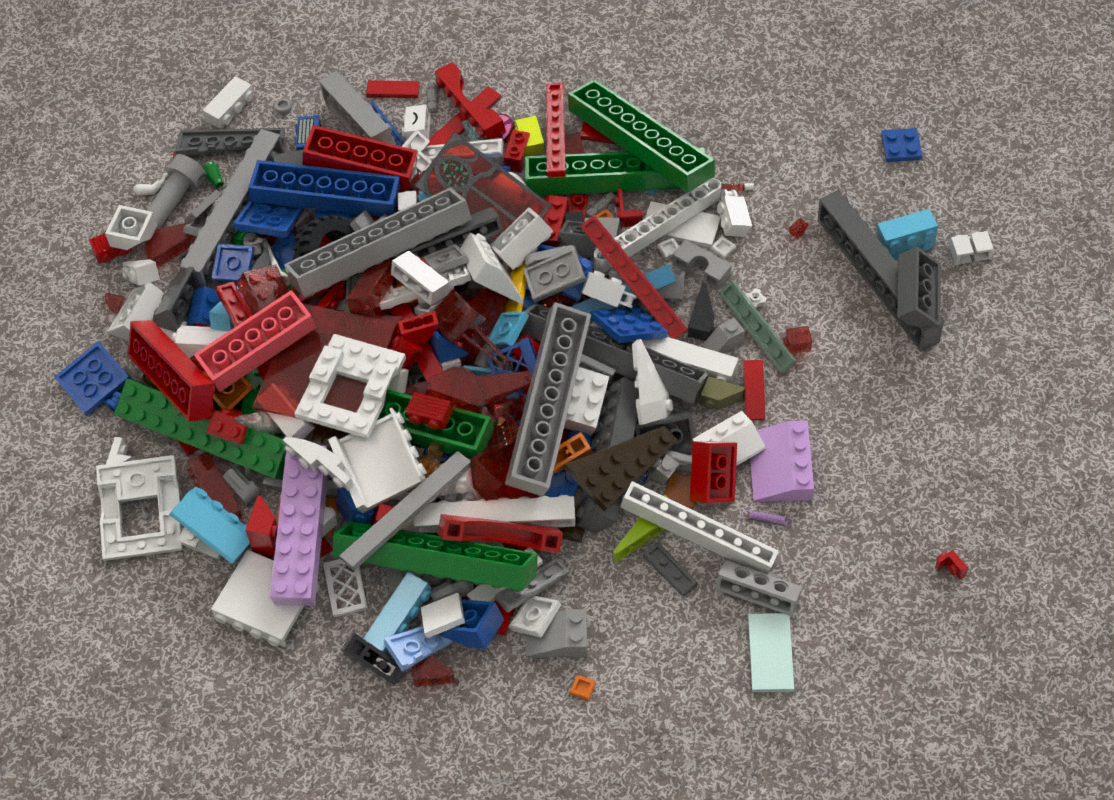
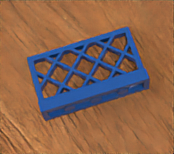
[486,337,537,428]

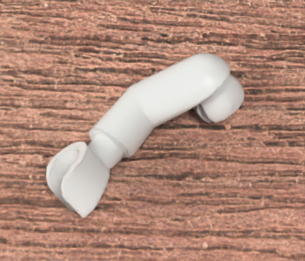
[133,173,169,196]

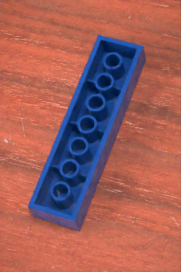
[248,160,401,217]

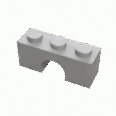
[673,240,732,290]

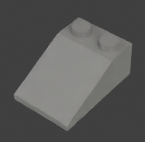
[526,609,587,658]

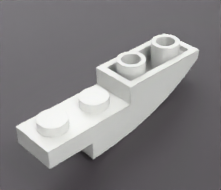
[283,437,354,491]

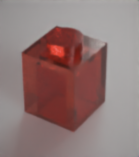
[782,326,812,354]

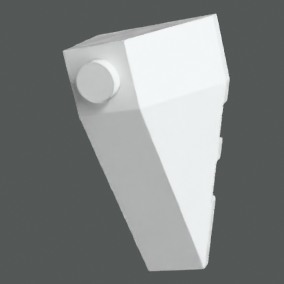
[632,339,673,425]

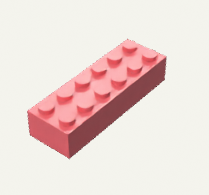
[194,290,317,392]

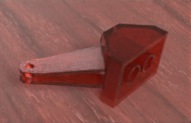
[434,289,512,370]
[425,366,532,414]

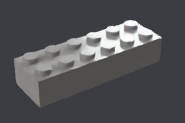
[319,71,396,145]

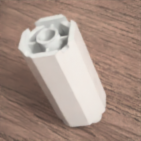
[172,326,228,367]

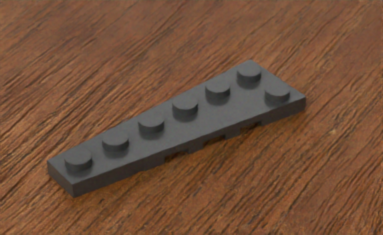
[175,128,285,157]

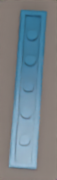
[571,264,676,314]

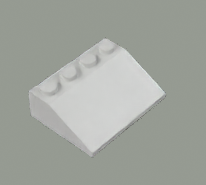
[460,233,523,304]

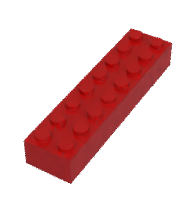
[127,320,215,421]

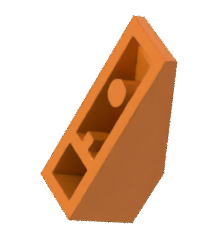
[553,432,593,474]

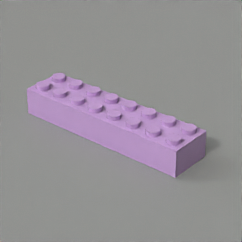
[270,446,328,606]

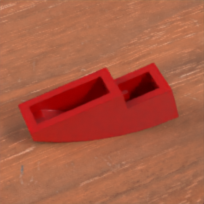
[743,360,765,421]

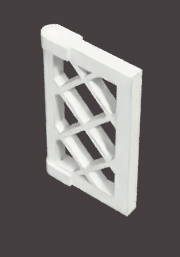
[323,559,368,617]

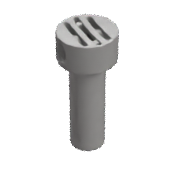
[146,154,206,235]

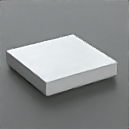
[421,592,465,638]
[509,596,561,638]

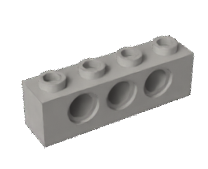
[715,560,803,616]

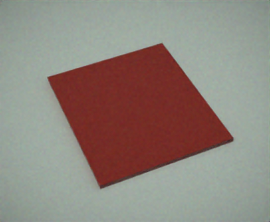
[253,303,397,419]

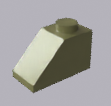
[700,376,745,410]

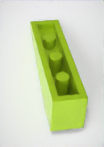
[613,495,669,562]

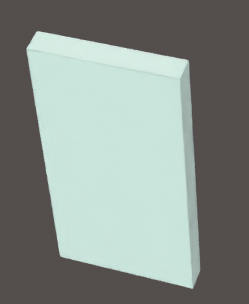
[748,613,794,692]

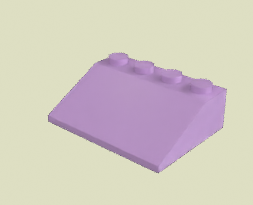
[750,421,814,502]

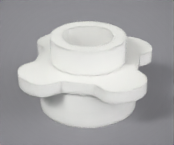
[745,289,766,308]

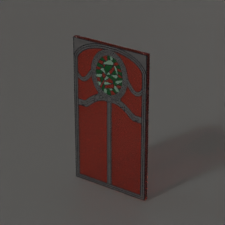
[415,132,552,243]

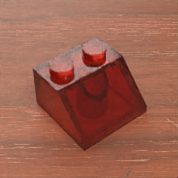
[470,446,510,501]

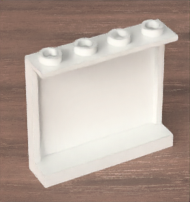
[328,408,427,513]
[211,550,320,647]

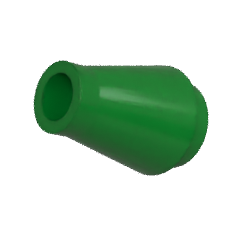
[202,161,224,189]

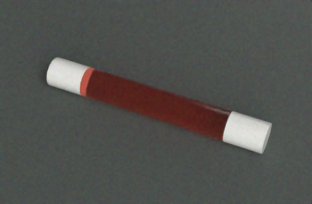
[721,183,754,191]

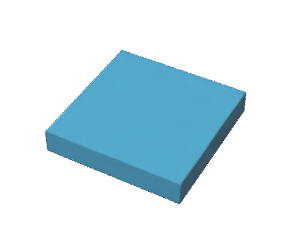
[486,312,529,348]

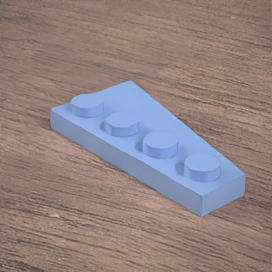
[384,626,454,671]

